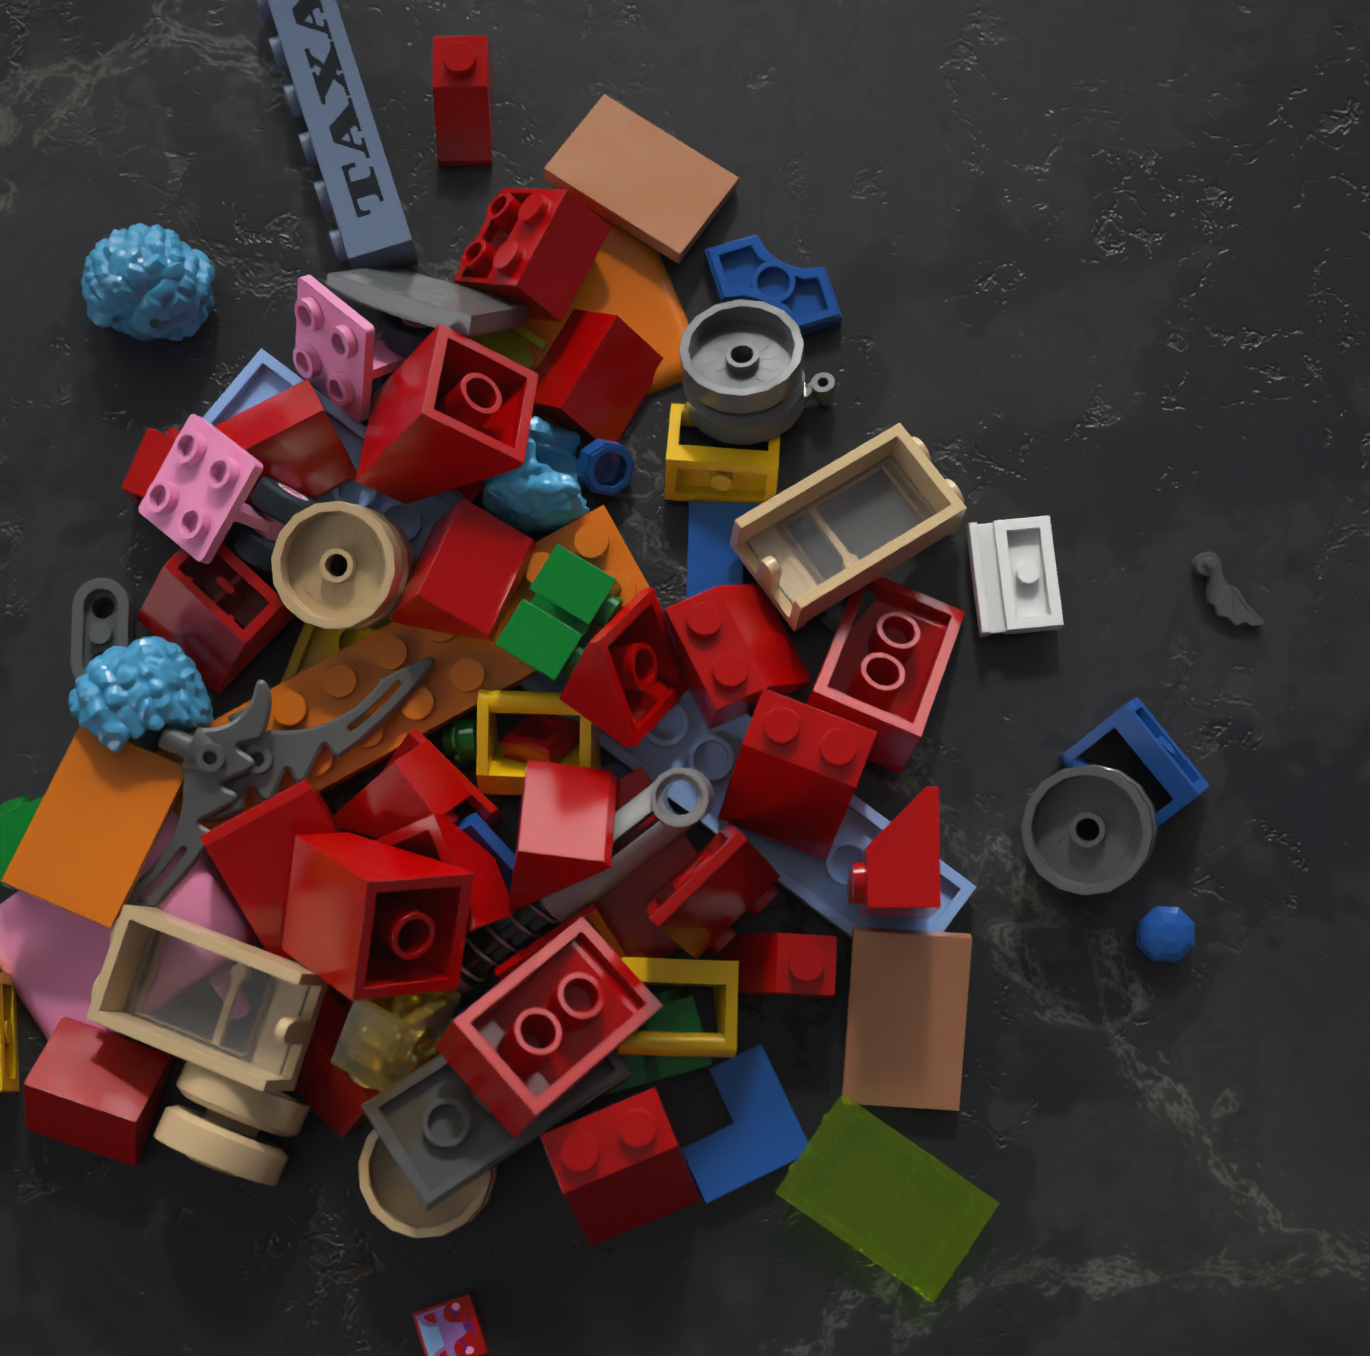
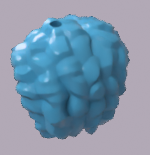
[81,223,215,341]
[480,416,590,533]
[68,636,214,753]

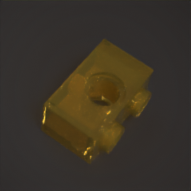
[330,990,461,1092]

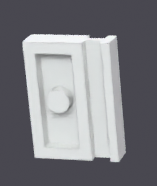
[966,515,1064,637]

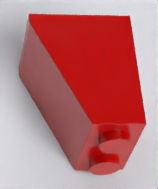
[355,324,539,504]
[718,688,877,861]
[199,779,343,966]
[282,832,474,1001]
[540,1088,701,1247]

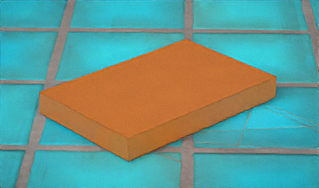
[1,726,184,930]

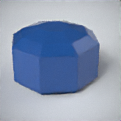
[576,438,635,496]
[1136,906,1195,962]

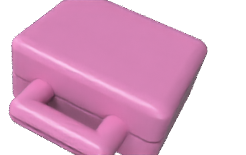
[0,810,259,1041]

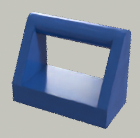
[1058,697,1210,826]

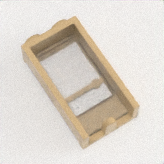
[729,422,967,632]
[86,904,328,1092]

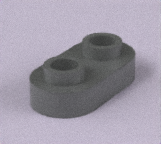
[70,578,134,679]

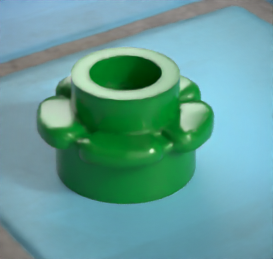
[443,716,477,769]

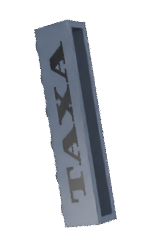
[257,0,418,270]

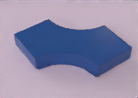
[704,234,842,335]

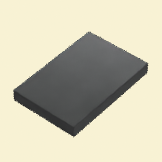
[326,265,529,338]

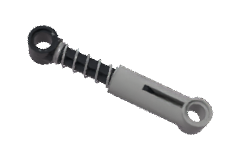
[394,768,714,1027]

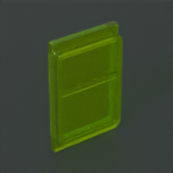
[775,1093,1000,1303]

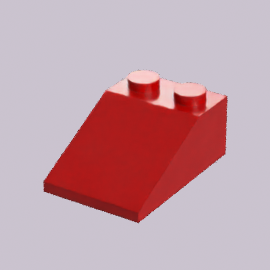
[805,576,965,774]
[645,823,781,959]
[434,916,663,1139]

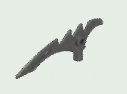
[201,657,435,822]
[126,680,272,908]

